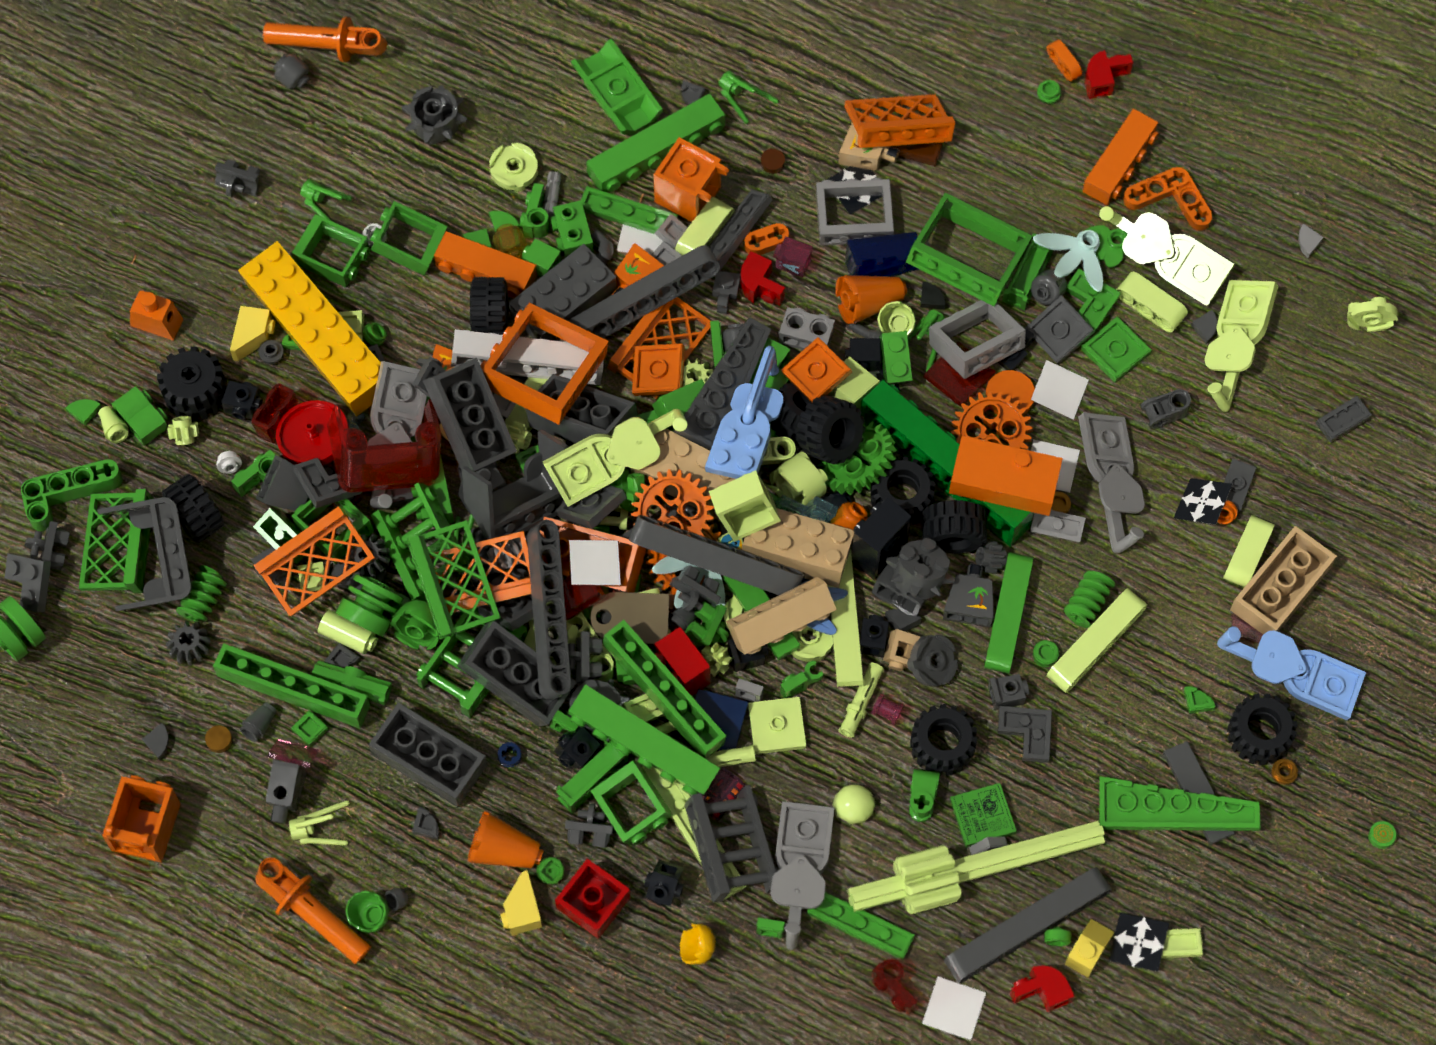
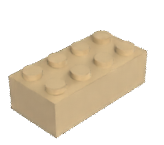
[630,429,735,521]
[742,508,854,588]
[1230,526,1337,635]

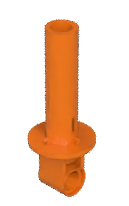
[263,17,387,63]
[255,858,372,965]

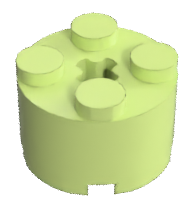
[769,451,828,513]

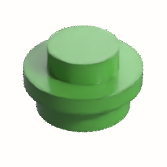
[1037,80,1061,103]
[363,322,386,346]

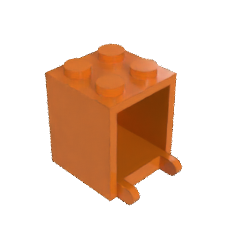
[653,137,729,222]
[102,775,181,863]

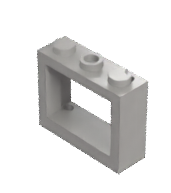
[816,178,894,246]
[929,300,1025,379]

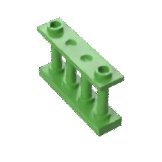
[371,482,471,601]
[416,607,528,718]

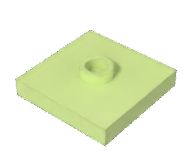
[748,697,806,754]

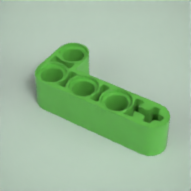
[21,459,123,532]

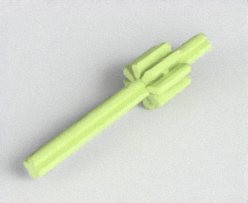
[847,821,1105,914]

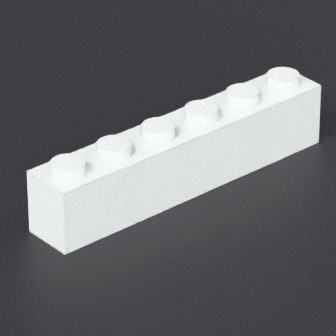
[451,329,604,385]

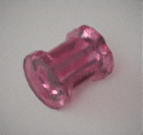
[871,693,904,725]

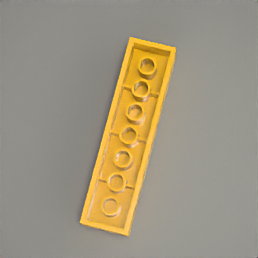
[238,241,381,416]

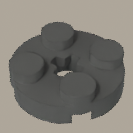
[907,635,957,686]

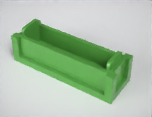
[1002,233,1054,311]
[556,741,628,814]

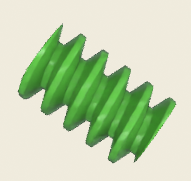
[176,565,227,622]
[1064,571,1115,628]

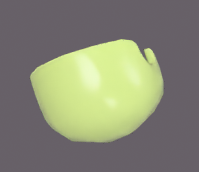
[877,301,916,337]
[832,785,875,824]

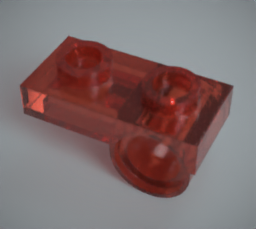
[871,959,917,1015]

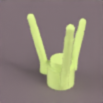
[289,801,350,846]

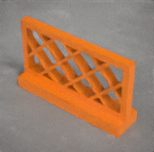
[844,94,955,148]
[607,297,711,399]
[254,506,376,617]
[430,531,531,613]

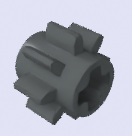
[975,541,1007,573]

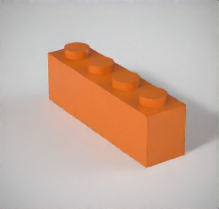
[1082,108,1159,206]
[434,231,537,298]

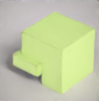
[828,356,880,410]

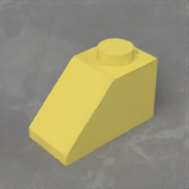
[230,306,275,361]
[500,871,542,936]
[1065,919,1114,978]

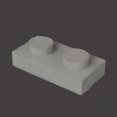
[1030,510,1086,543]

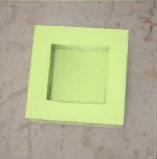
[297,562,327,591]

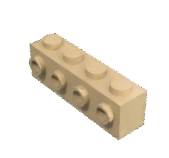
[726,577,837,654]

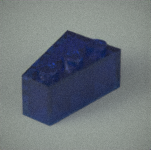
[845,232,920,277]

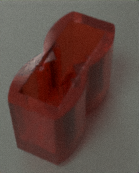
[252,383,300,444]
[548,571,606,621]

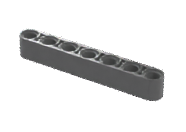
[567,245,720,338]
[629,515,804,595]
[527,520,571,701]
[944,867,1112,984]

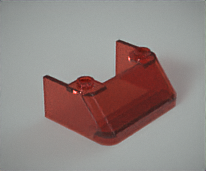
[327,399,441,492]

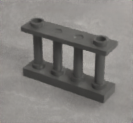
[684,785,778,903]

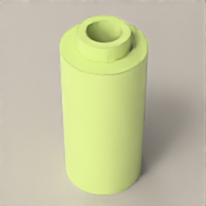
[318,610,378,655]

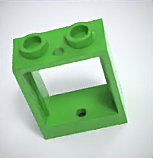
[370,201,448,276]
[292,214,370,287]
[292,499,374,565]
[591,760,673,845]

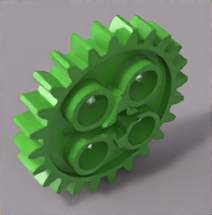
[817,421,897,495]

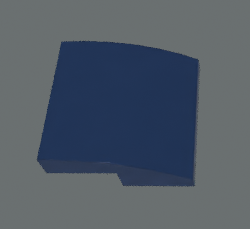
[684,689,748,752]

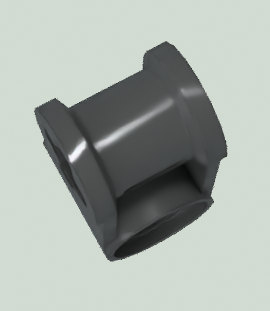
[1140,389,1191,429]

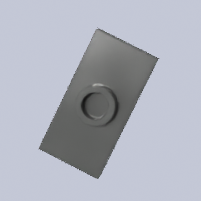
[1315,396,1372,443]
[1224,459,1256,513]

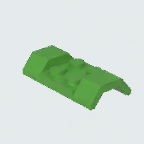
[571,38,663,136]

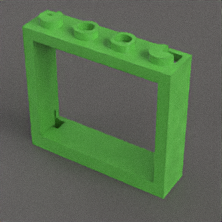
[906,193,1033,306]

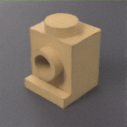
[883,629,920,671]

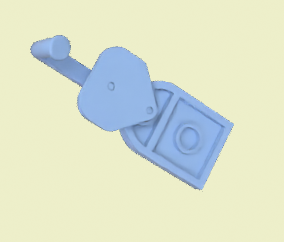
[705,346,784,479]
[1217,626,1366,720]

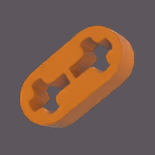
[1047,39,1082,82]
[744,223,789,255]

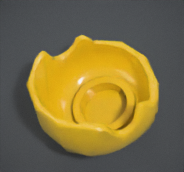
[680,924,716,965]

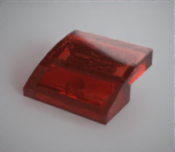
[924,341,996,407]

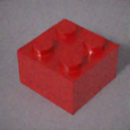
[654,627,710,696]
[555,858,631,939]

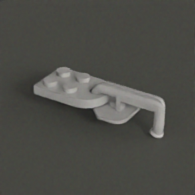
[365,361,427,508]
[1078,412,1145,554]
[771,801,834,950]

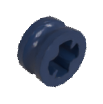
[498,742,521,768]

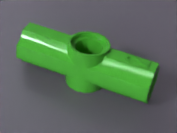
[312,661,392,705]

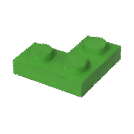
[1066,269,1121,334]

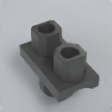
[215,159,260,197]
[25,521,70,570]
[669,565,721,612]
[568,631,602,684]
[565,803,614,848]

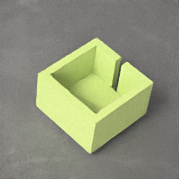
[709,470,781,542]

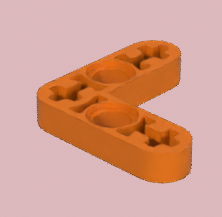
[1123,167,1212,231]

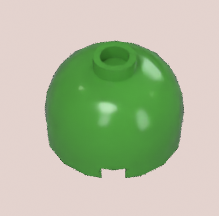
[390,600,440,650]

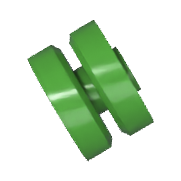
[0,596,46,662]

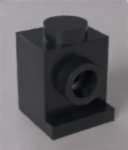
[860,615,889,657]
[728,639,769,672]

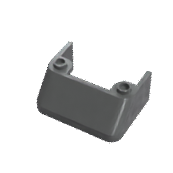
[462,429,568,545]
[97,497,192,611]

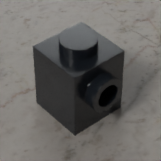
[845,338,881,372]

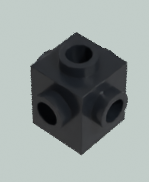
[221,381,263,420]
[554,727,601,769]
[644,859,684,907]

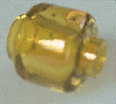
[493,224,528,259]

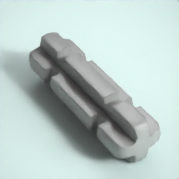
[543,171,561,217]

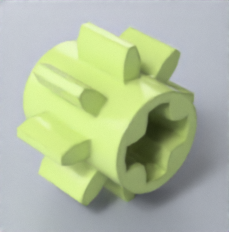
[167,416,199,445]
[506,421,532,454]
[701,642,733,677]

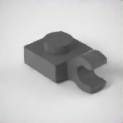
[712,271,741,314]

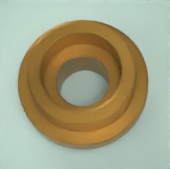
[1271,759,1298,785]

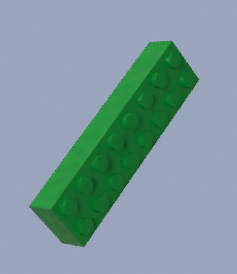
[861,380,1034,547]

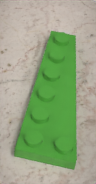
[1099,777,1260,831]

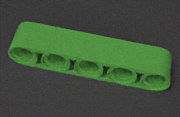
[984,552,1034,674]

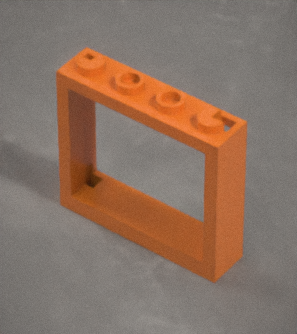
[480,302,609,425]

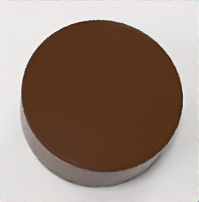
[761,148,785,174]

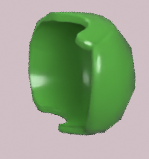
[345,891,389,933]

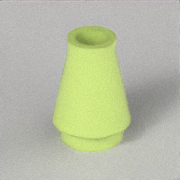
[98,406,128,443]

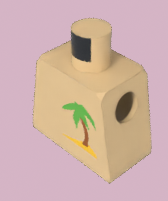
[838,121,899,171]

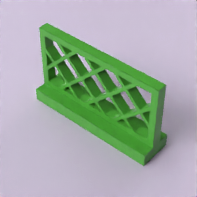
[79,489,154,593]
[407,520,500,639]

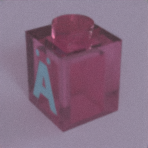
[773,236,813,278]

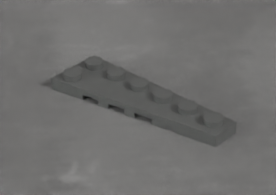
[674,317,771,451]

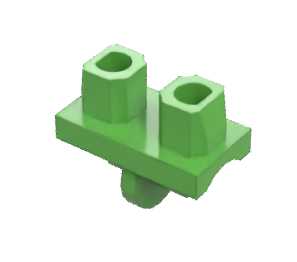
[609,468,645,512]
[685,601,729,651]

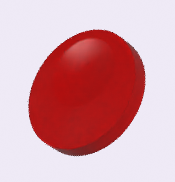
[276,400,350,466]

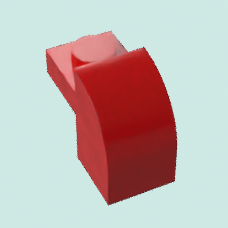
[1085,50,1133,99]
[741,251,785,306]
[1010,965,1075,1013]

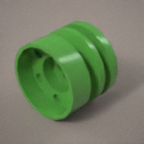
[335,574,404,637]

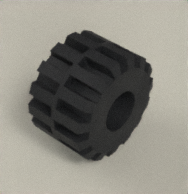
[157,346,227,421]

